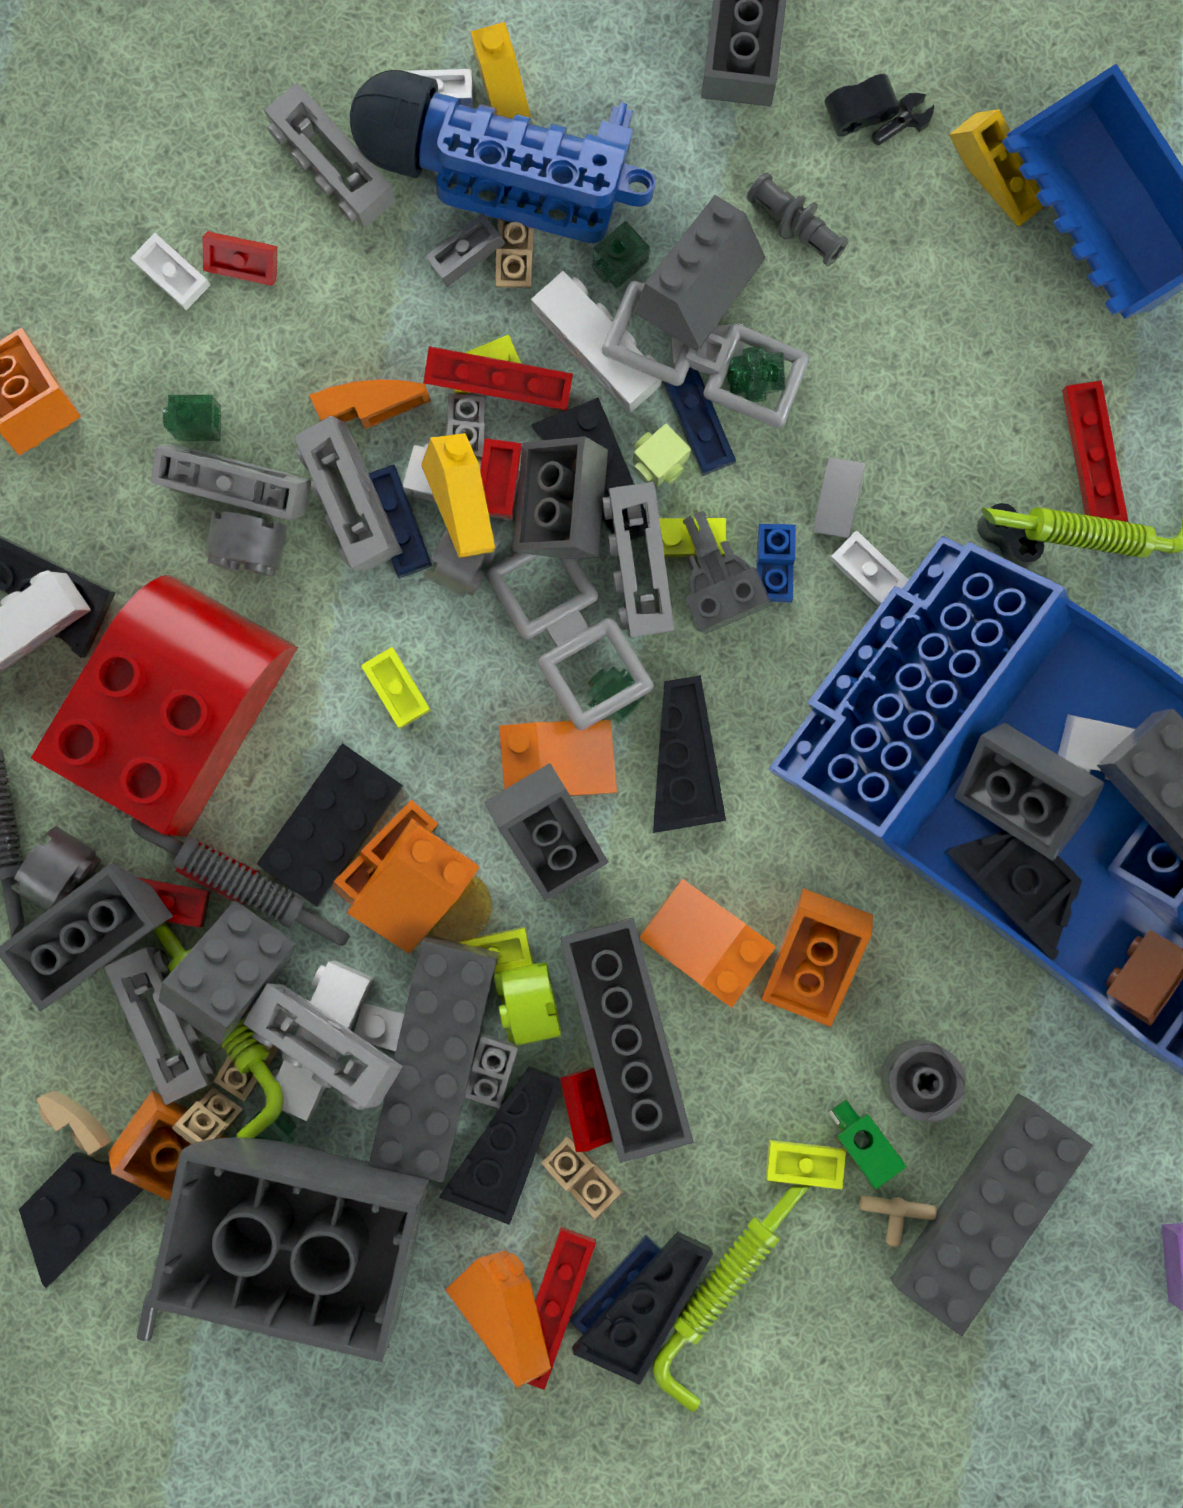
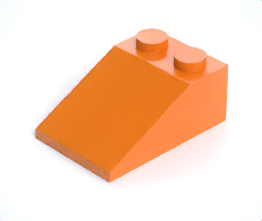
[0,327,81,456]
[499,720,617,797]
[347,819,480,954]
[639,879,776,1008]
[761,888,873,1027]
[108,1090,228,1201]
[445,1250,551,1388]

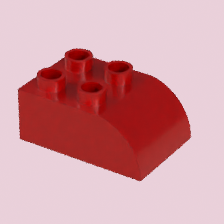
[30,575,298,837]

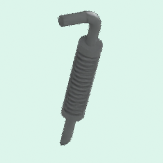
[0,749,25,937]
[131,818,350,946]

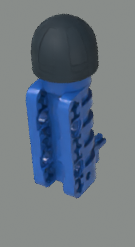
[350,70,655,244]

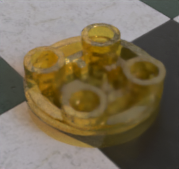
[428,874,492,942]

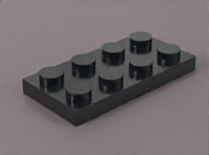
[257,743,404,907]

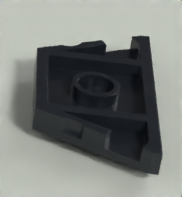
[944,830,1082,961]
[19,1152,144,1288]

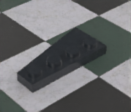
[532,397,648,541]
[0,535,116,658]
[653,675,726,833]
[439,1066,562,1225]
[572,1231,713,1385]

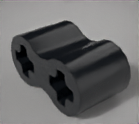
[824,74,900,137]
[977,503,1045,568]

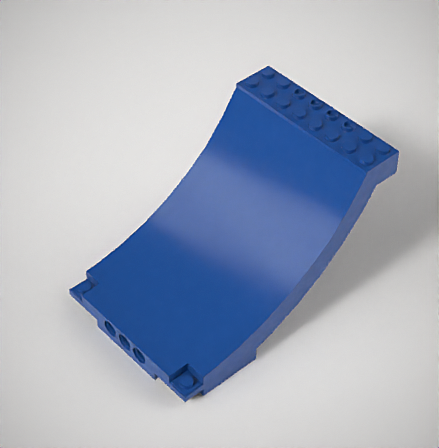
[769,536,1183,1076]

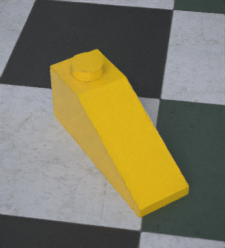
[470,22,533,124]
[949,109,1044,226]
[421,433,495,558]

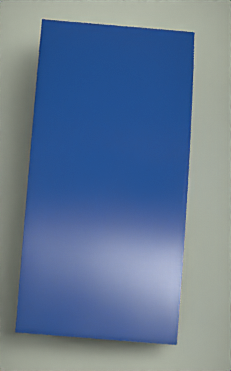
[756,524,796,603]

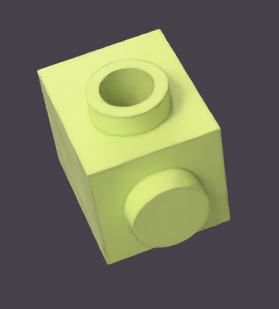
[633,423,691,487]

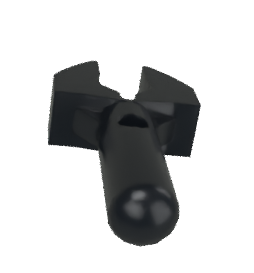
[872,93,935,146]

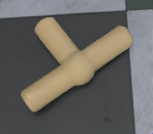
[859,1195,937,1247]

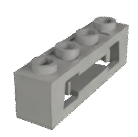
[264,83,396,228]
[294,416,403,572]
[150,443,311,520]
[602,482,675,637]
[104,946,216,1105]
[243,984,403,1110]

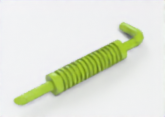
[982,507,1183,558]
[153,922,284,1138]
[653,1184,810,1412]

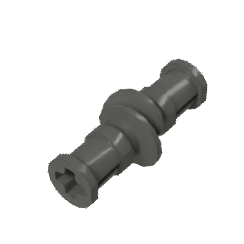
[747,172,849,266]

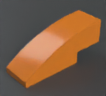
[309,379,431,429]
[332,799,439,905]

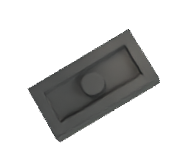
[425,213,505,287]

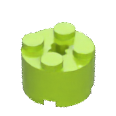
[494,962,562,1045]

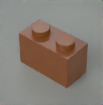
[1105,929,1183,1026]

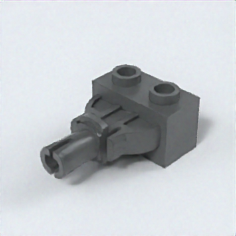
[683,511,772,634]

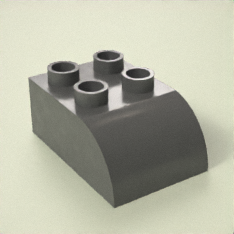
[147,1138,429,1362]

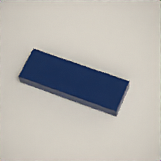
[662,367,736,476]
[369,464,432,579]
[569,1234,661,1334]

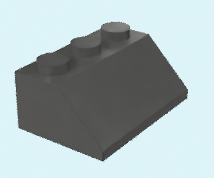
[513,436,608,559]
[954,723,1105,860]

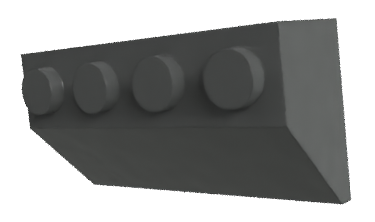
[635,195,765,352]
[0,863,173,1011]

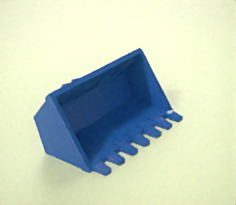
[1002,64,1183,319]

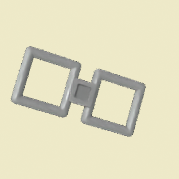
[602,281,809,428]
[485,552,654,730]

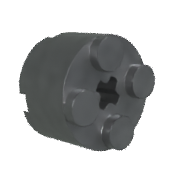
[205,511,287,577]
[424,529,501,598]
[11,826,101,911]
[880,1040,966,1122]

